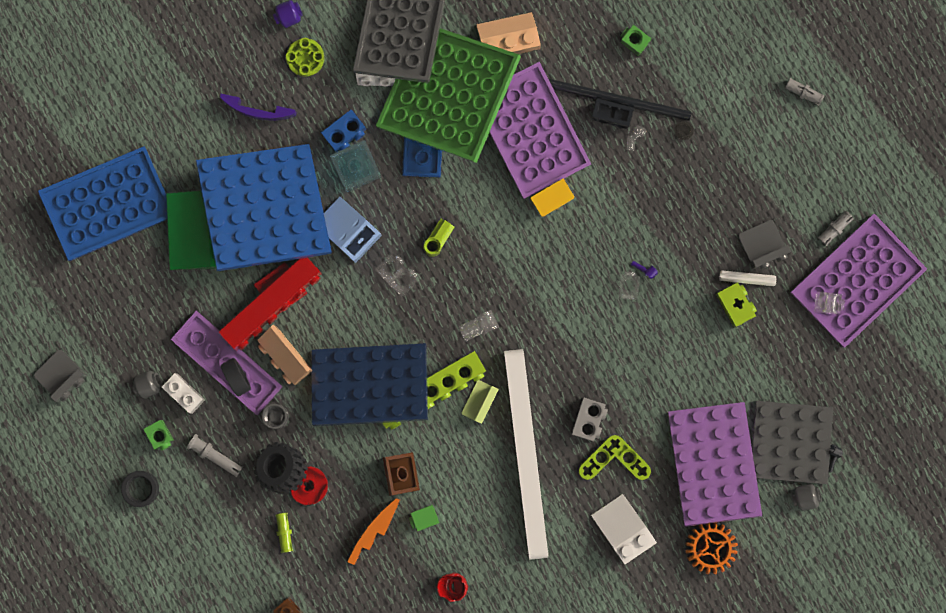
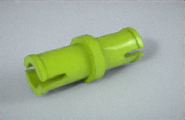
[275,513,293,553]

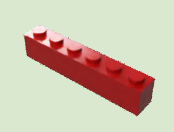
[219,257,321,351]

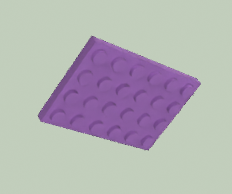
[489,62,591,199]
[790,214,927,348]
[668,402,762,527]

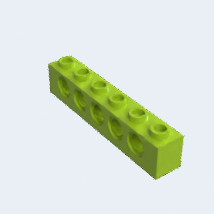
[383,351,486,430]

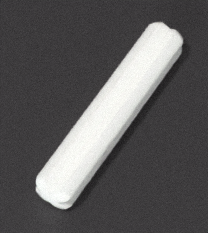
[719,270,776,286]

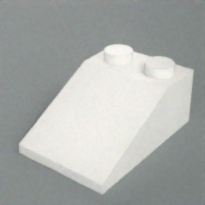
[591,494,657,564]

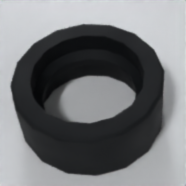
[221,358,251,397]
[121,471,159,507]

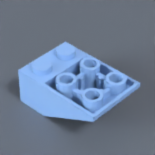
[324,197,382,263]

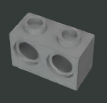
[572,398,608,441]

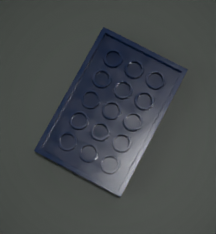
[312,343,428,426]

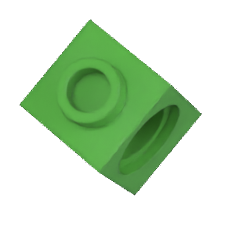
[621,25,651,56]
[144,420,174,451]
[409,505,440,531]

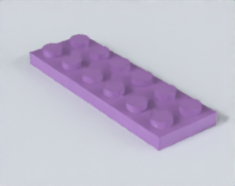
[171,311,283,416]

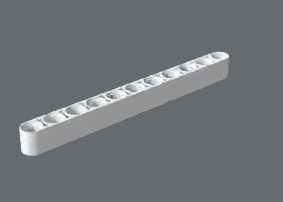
[504,349,548,560]

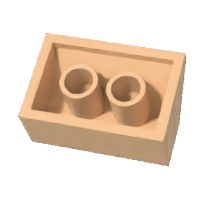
[476,12,541,54]
[257,325,312,385]

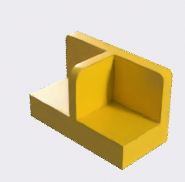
[530,178,574,217]

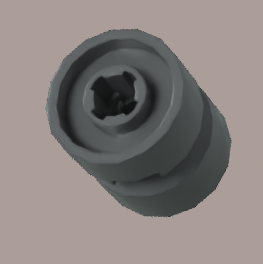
[262,404,289,429]

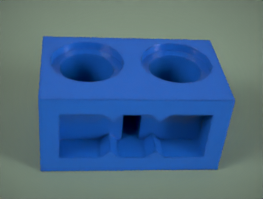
[321,109,366,153]

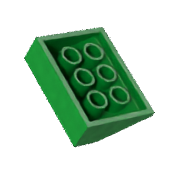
[166,191,216,270]

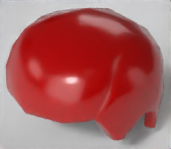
[436,572,468,602]

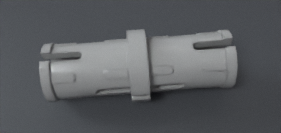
[785,78,824,106]
[818,210,854,246]

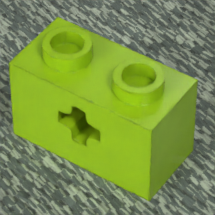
[716,282,757,328]

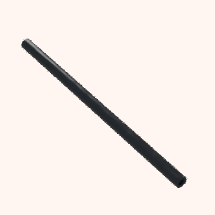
[514,71,692,121]

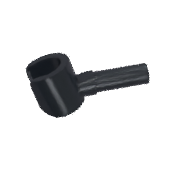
[828,444,843,473]

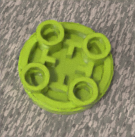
[286,38,324,77]

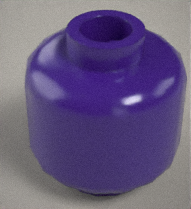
[273,0,303,28]

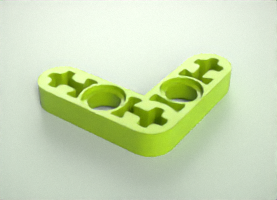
[579,435,651,480]

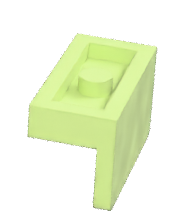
[462,380,499,424]

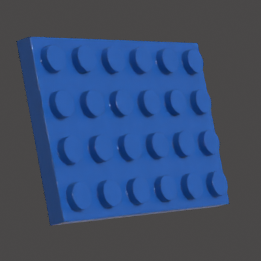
[38,146,167,262]

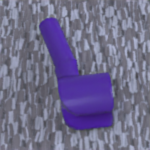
[631,261,658,279]

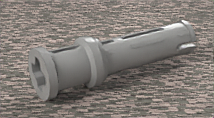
[186,434,243,477]

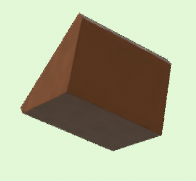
[383,452,420,496]

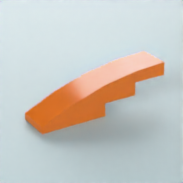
[347,498,400,565]

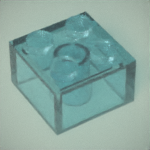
[330,140,381,193]

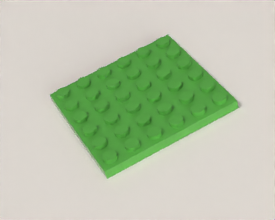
[376,28,521,163]

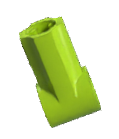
[424,219,455,257]

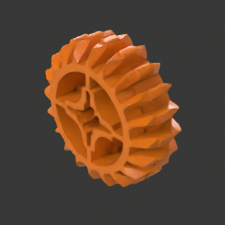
[685,523,738,574]

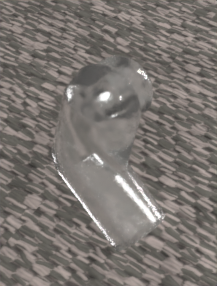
[625,125,646,151]

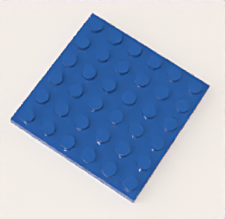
[196,144,332,271]

